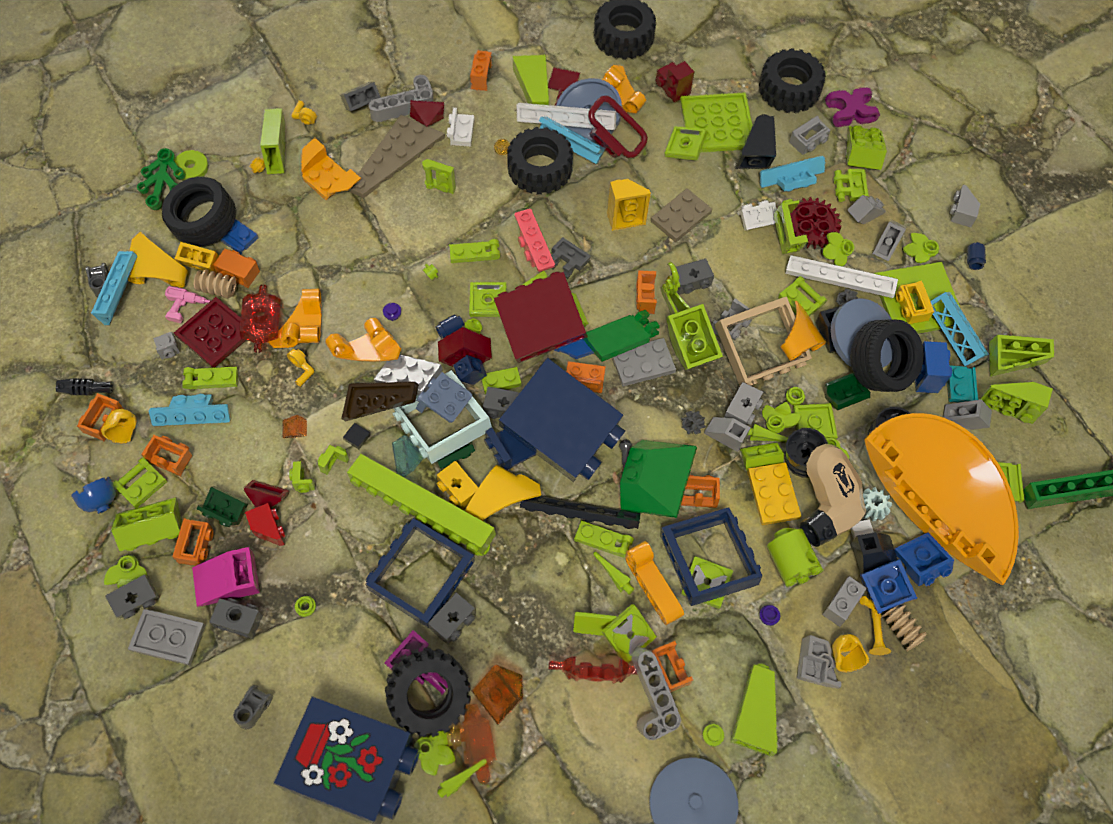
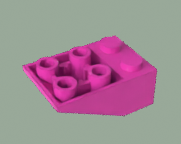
[192,547,260,607]

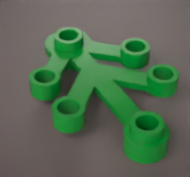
[137,148,186,210]

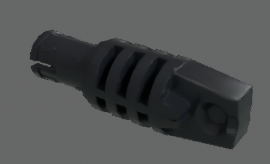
[56,378,113,396]

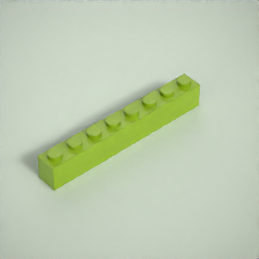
[347,454,496,554]

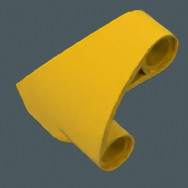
[128,232,188,288]
[465,464,541,521]

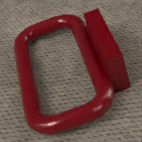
[588,95,648,158]

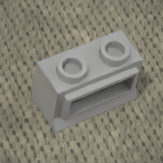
[789,116,830,155]
[712,299,752,340]

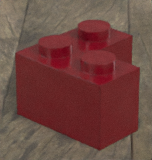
[655,61,695,103]
[438,327,492,367]

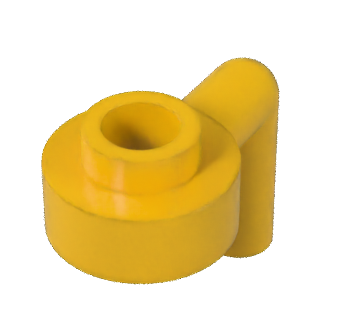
[291,100,317,125]
[287,349,314,387]

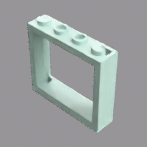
[392,370,492,464]

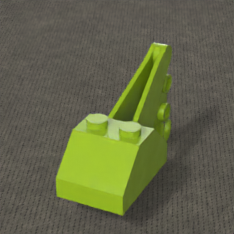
[661,262,723,370]

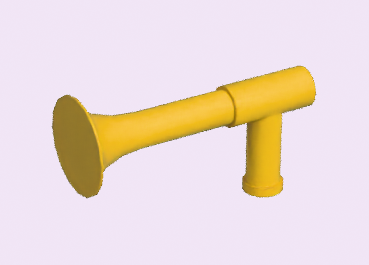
[859,596,891,655]

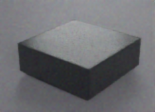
[343,423,371,450]

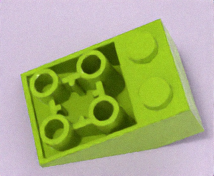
[846,125,887,170]
[980,382,1053,424]

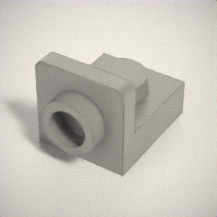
[153,332,180,360]

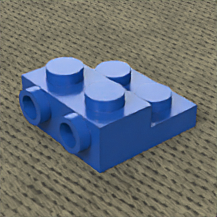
[895,532,954,586]

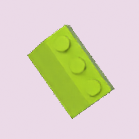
[111,497,182,552]

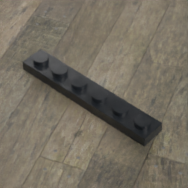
[520,496,641,529]

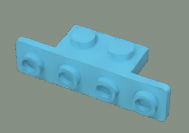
[760,156,825,191]
[149,394,231,426]

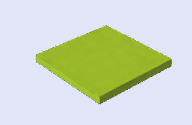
[680,93,753,152]
[874,262,961,334]

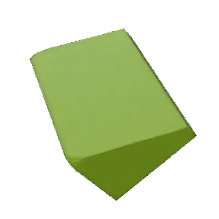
[740,443,784,470]
[573,612,617,636]

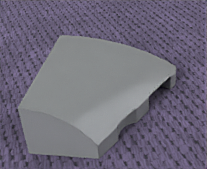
[797,635,841,689]

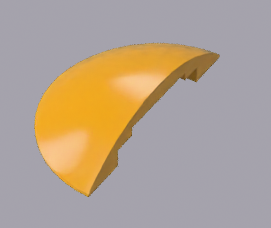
[864,413,1019,585]

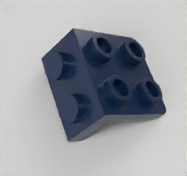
[484,428,536,470]

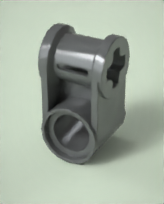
[86,263,109,298]
[233,684,273,729]

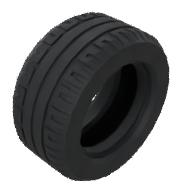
[162,177,236,247]
[850,319,924,392]

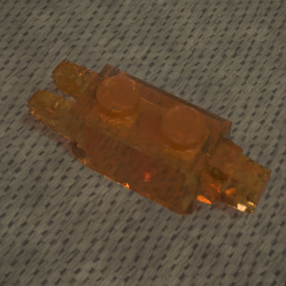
[459,703,496,785]

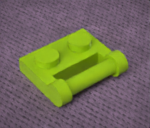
[422,159,456,194]
[778,276,827,317]
[113,457,167,508]

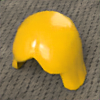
[101,409,137,444]
[832,634,869,672]

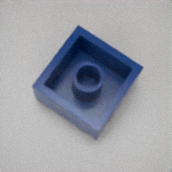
[915,341,952,393]

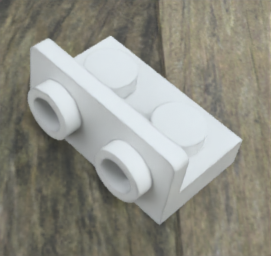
[447,108,474,146]
[737,200,777,231]

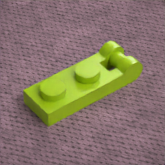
[449,239,501,263]
[182,367,238,389]
[574,521,634,558]

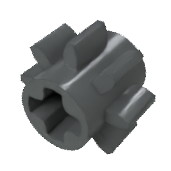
[836,289,858,308]
[681,411,706,435]

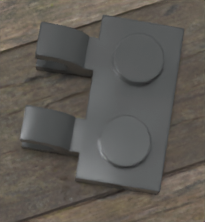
[551,237,591,279]

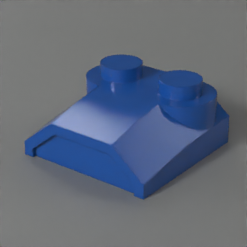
[860,559,917,614]

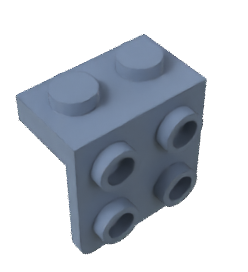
[416,372,472,423]

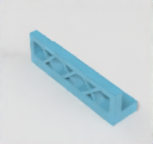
[539,117,605,164]
[91,251,137,325]
[930,292,989,366]

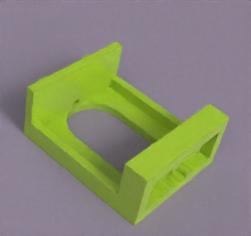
[773,199,808,254]

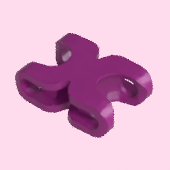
[825,87,880,127]

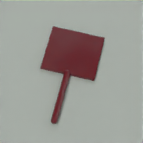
[548,67,580,106]

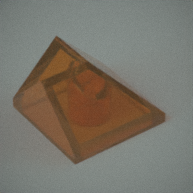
[472,664,523,725]

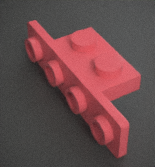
[515,209,555,272]

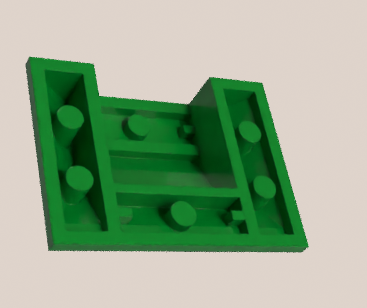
[620,440,697,518]

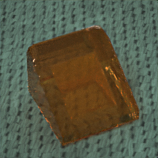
[282,415,307,438]

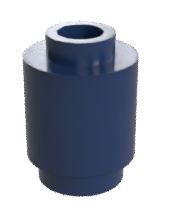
[967,242,986,270]
[435,314,464,339]

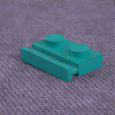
[947,366,978,403]

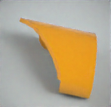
[602,65,646,113]
[267,289,322,348]
[780,300,826,361]
[325,318,401,362]

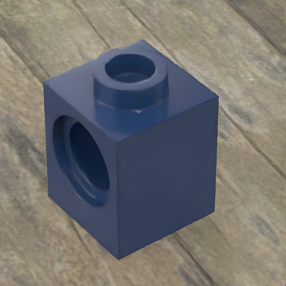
[453,355,487,385]

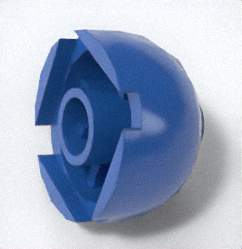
[71,477,115,514]

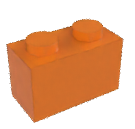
[213,249,260,288]

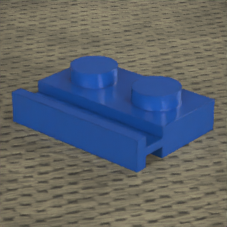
[220,219,258,255]

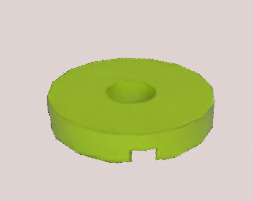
[174,150,209,181]

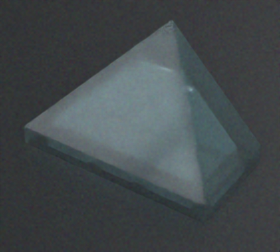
[392,435,423,477]

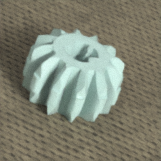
[863,487,892,522]

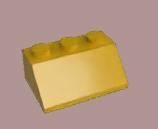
[607,179,651,231]

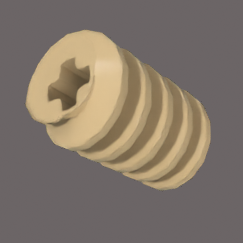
[194,269,236,299]
[882,604,927,652]

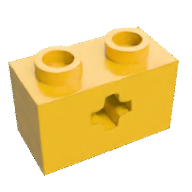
[175,242,219,273]
[436,461,478,510]

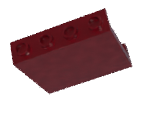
[494,271,588,363]

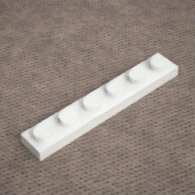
[517,103,616,130]
[786,255,898,298]

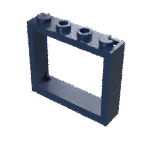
[661,507,763,606]
[366,518,475,629]

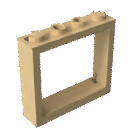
[715,296,812,386]

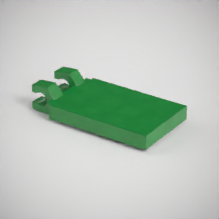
[583,310,660,362]

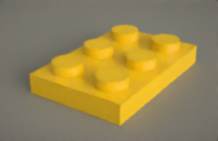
[747,462,802,525]

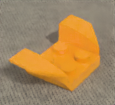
[301,138,361,200]

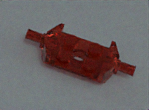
[239,285,281,353]
[548,656,638,684]

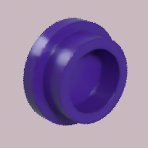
[383,303,401,321]
[759,605,780,626]

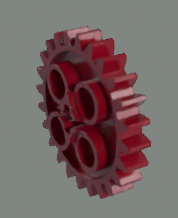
[790,197,842,249]

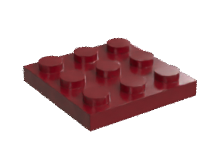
[174,297,255,368]

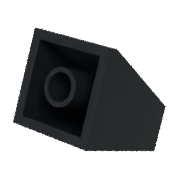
[735,114,776,169]

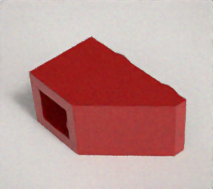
[245,503,286,546]

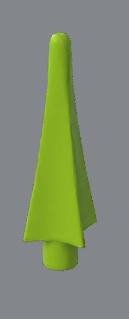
[748,424,788,443]
[593,552,635,595]
[437,759,487,798]

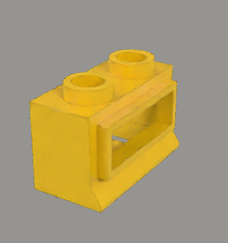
[896,280,934,324]

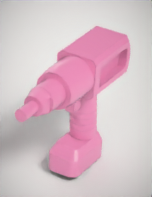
[165,286,211,323]

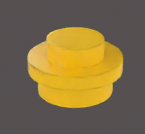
[249,157,265,173]

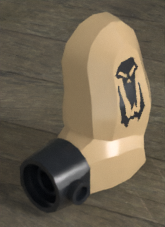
[800,444,866,547]

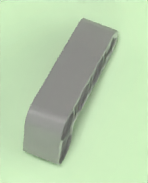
[369,75,434,122]
[632,648,681,740]

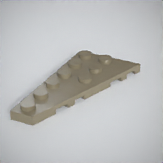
[348,115,445,198]

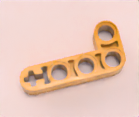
[625,541,684,625]

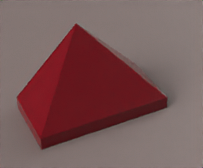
[410,100,444,127]
[244,480,290,508]

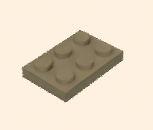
[651,188,712,243]

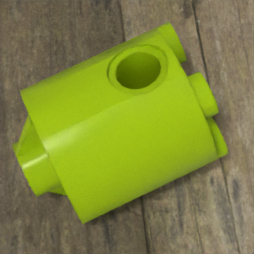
[766,528,824,587]

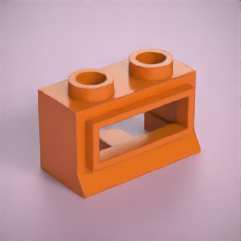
[470,50,492,91]
[636,270,657,314]
[566,361,606,393]
[77,393,124,442]
[141,435,192,476]
[681,474,720,508]
[172,518,214,566]
[651,641,693,693]

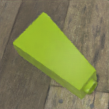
[513,55,549,105]
[260,108,285,174]
[731,664,777,757]

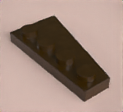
[341,381,419,422]

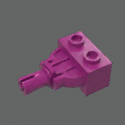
[384,630,448,695]

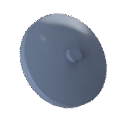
[556,78,623,142]
[831,299,893,368]
[649,758,738,824]

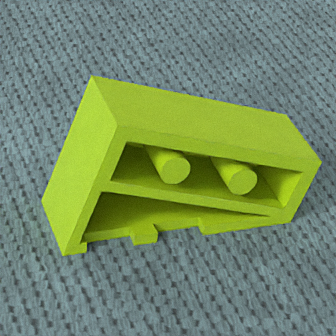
[989,335,1054,377]

